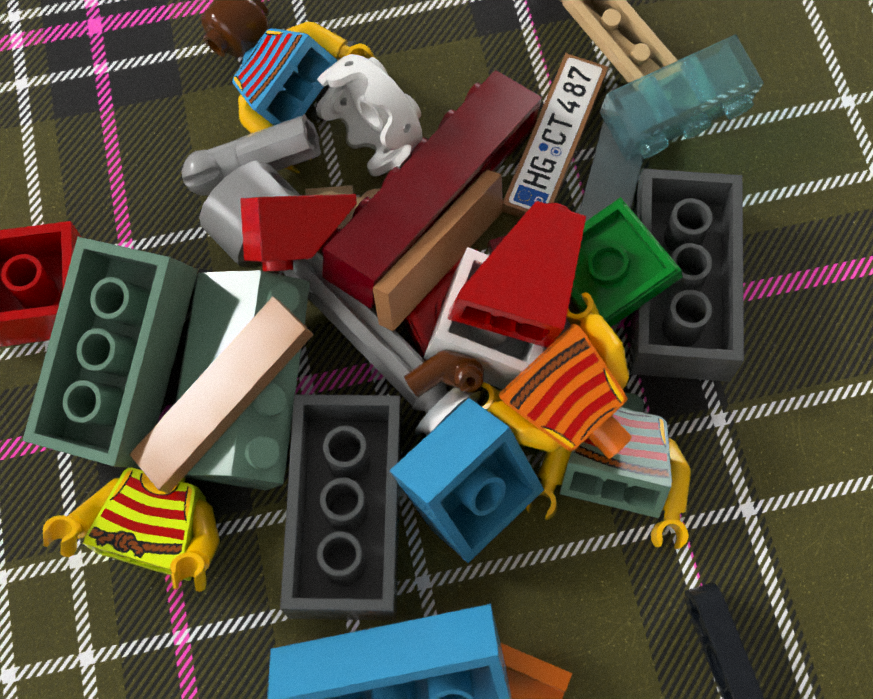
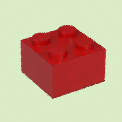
[0,221,81,347]

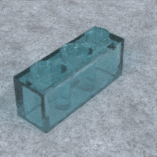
[600,34,764,160]

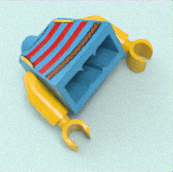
[232,22,376,174]

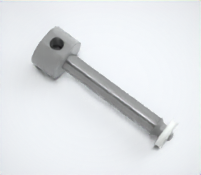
[199,160,482,436]

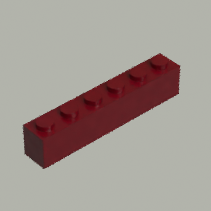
[321,70,542,309]

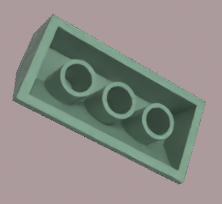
[176,270,310,490]

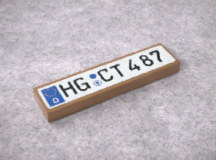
[503,53,608,218]

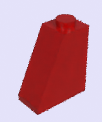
[447,201,586,348]

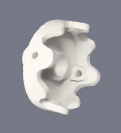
[316,54,423,176]

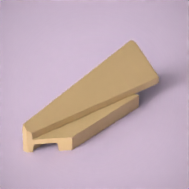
[560,0,714,120]

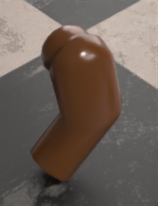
[404,350,484,397]

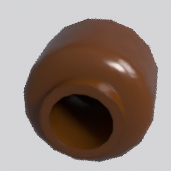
[201,0,269,57]

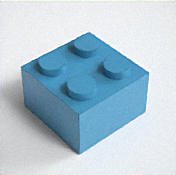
[389,398,544,563]

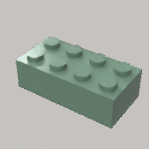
[22,237,198,468]

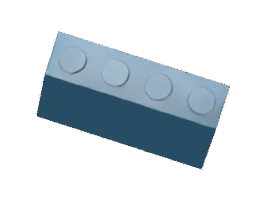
[268,604,512,699]

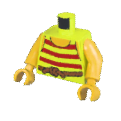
[43,467,220,592]

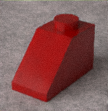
[240,194,357,271]

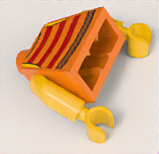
[481,292,632,459]

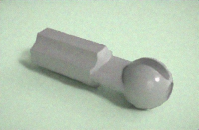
[182,114,321,196]

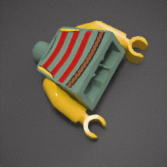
[526,393,691,549]

